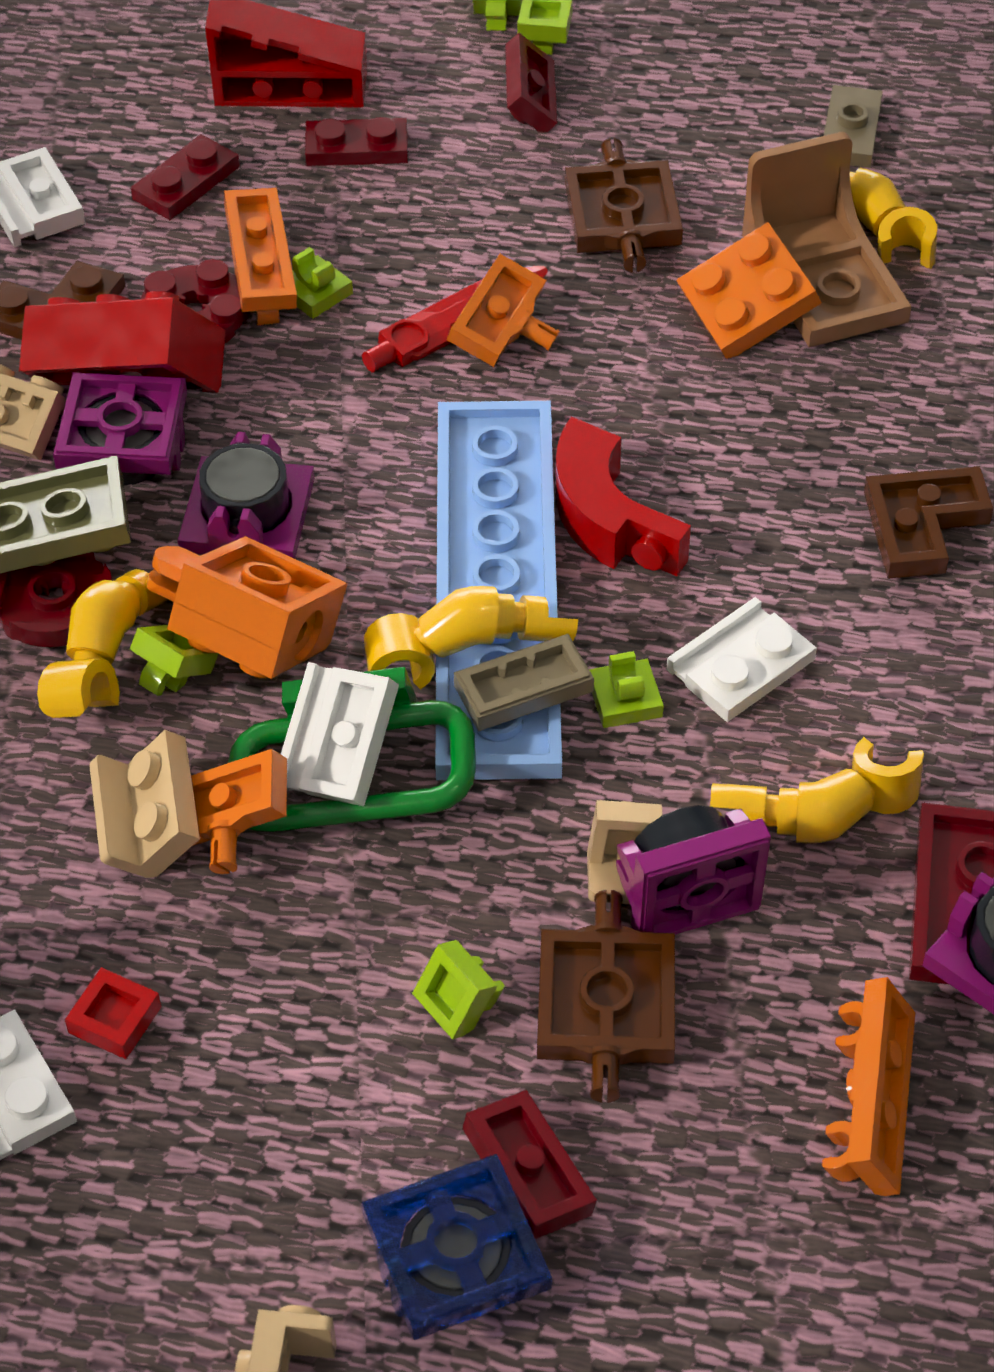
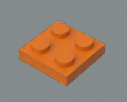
[676,222,822,359]

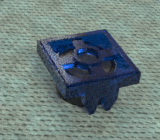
[361,1154,552,1341]

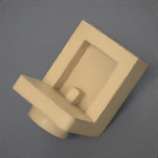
[587,800,662,904]
[235,1305,337,1372]

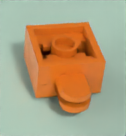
[147,536,348,679]

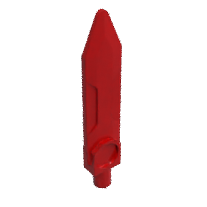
[362,266,548,372]

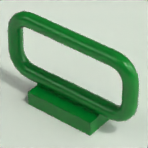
[228,667,476,832]

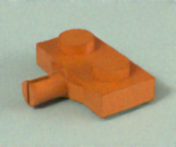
[446,254,560,367]
[191,749,287,874]

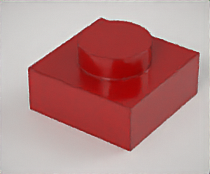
[65,967,162,1059]

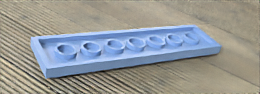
[435,401,562,780]

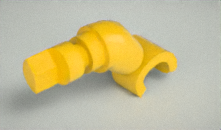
[850,168,938,269]
[37,569,168,718]
[364,586,578,690]
[710,737,924,843]

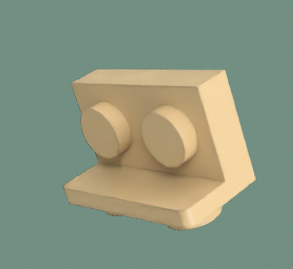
[0,364,66,461]
[89,730,200,878]

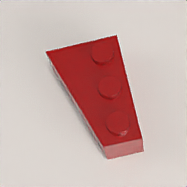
[205,0,367,108]
[19,291,226,393]

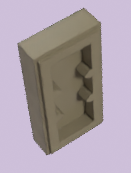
[824,85,883,168]
[454,634,594,732]

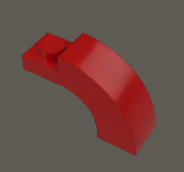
[555,416,691,576]

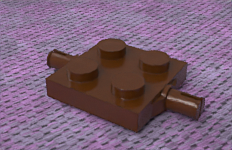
[565,138,683,273]
[537,890,675,1103]

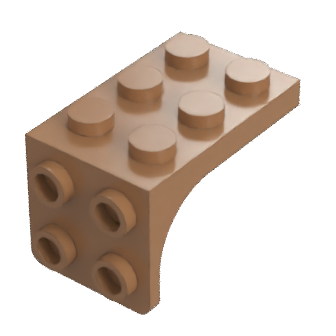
[742,132,912,347]

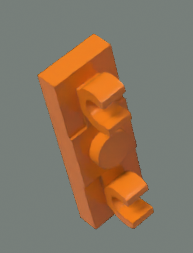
[224,188,297,325]
[822,977,916,1196]

